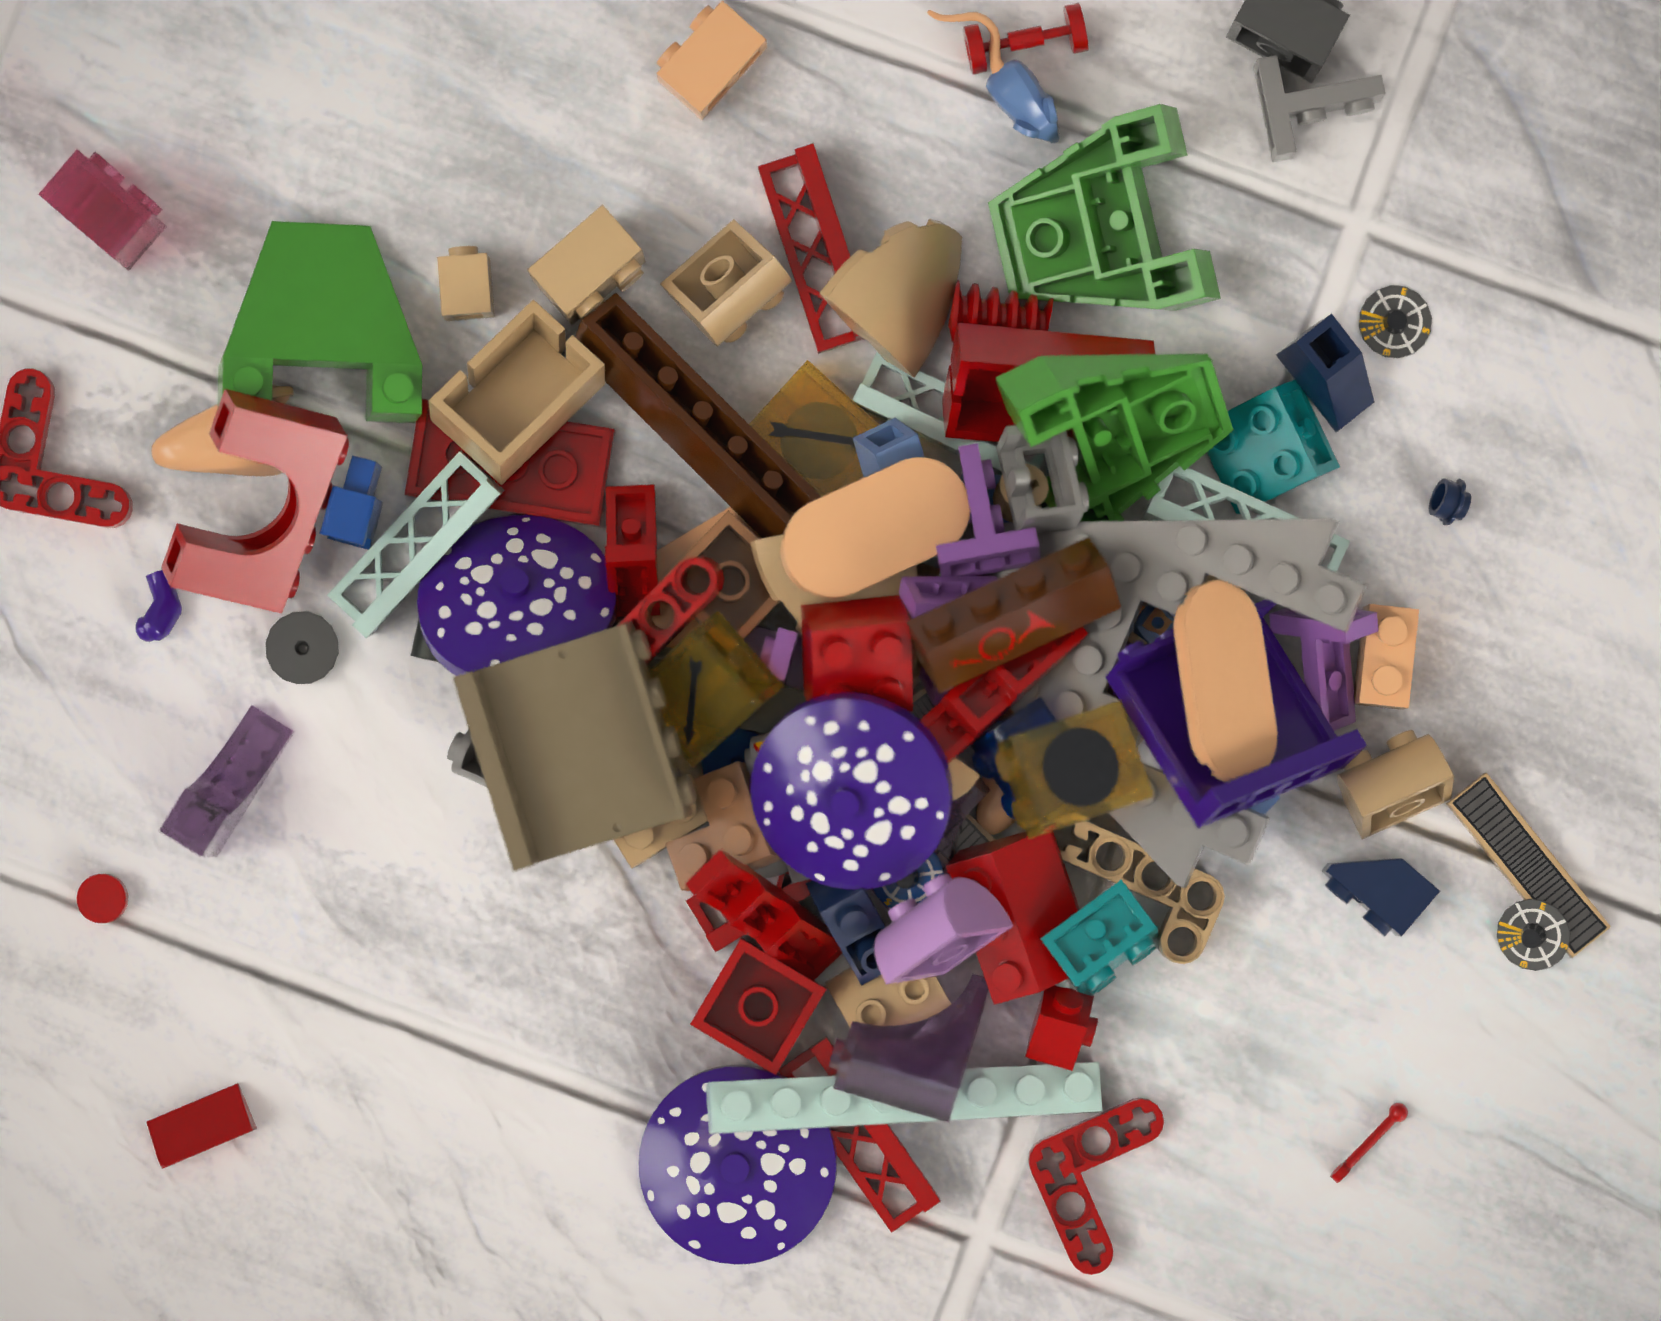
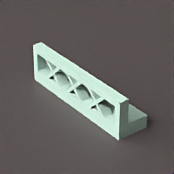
[852,352,1045,475]
[327,450,505,638]
[1141,466,1350,572]

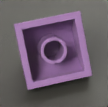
[874,874,1013,984]

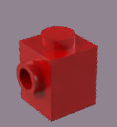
[1025,985,1098,1071]

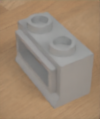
[996,425,1089,533]

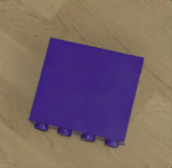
[1105,599,1367,829]

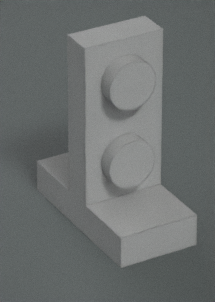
[1253,55,1386,162]

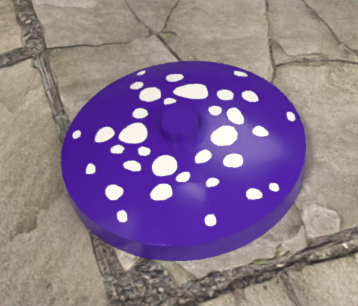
[417,515,617,676]
[751,692,953,890]
[638,1065,837,1265]

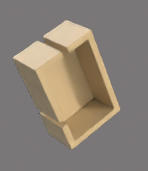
[428,300,605,485]

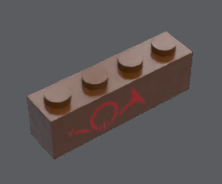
[907,536,1121,694]

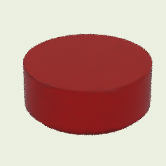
[77,874,128,923]

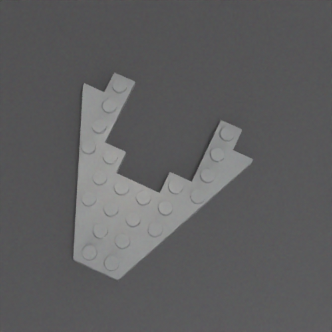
[938,519,1367,888]

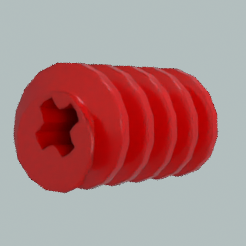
[948,280,1054,343]

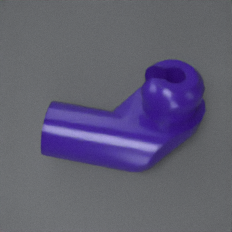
[135,570,182,642]

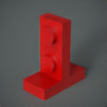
[605,484,660,617]

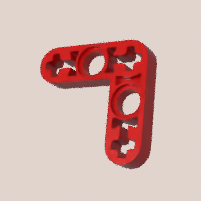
[0,369,133,528]
[1028,1098,1164,1275]

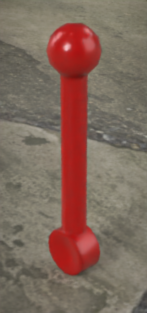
[1330,1103,1408,1183]

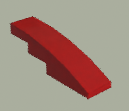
[920,627,1089,764]
[685,849,842,980]

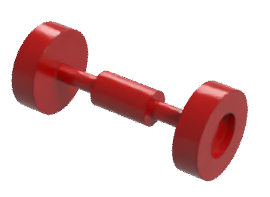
[963,3,1089,75]

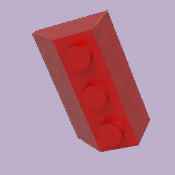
[946,824,1080,1005]

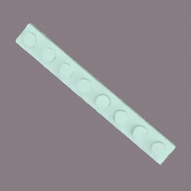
[706,1062,1103,1134]

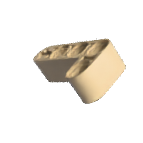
[1044,814,1225,964]

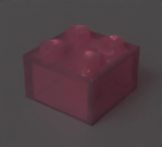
[38,149,167,271]

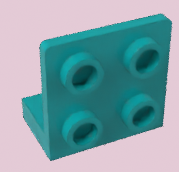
[1207,380,1340,514]
[1041,880,1159,995]

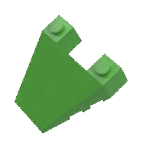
[988,104,1221,311]
[217,221,422,423]
[996,354,1233,522]

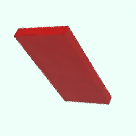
[404,398,615,527]

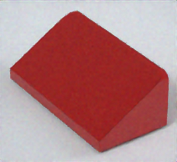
[146,1083,257,1169]

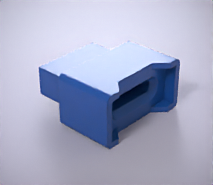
[320,455,383,550]

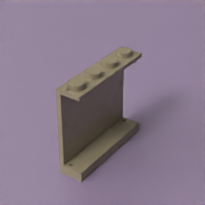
[453,621,697,871]

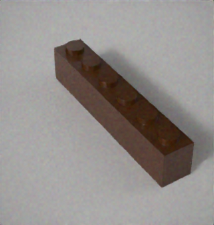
[575,293,822,539]

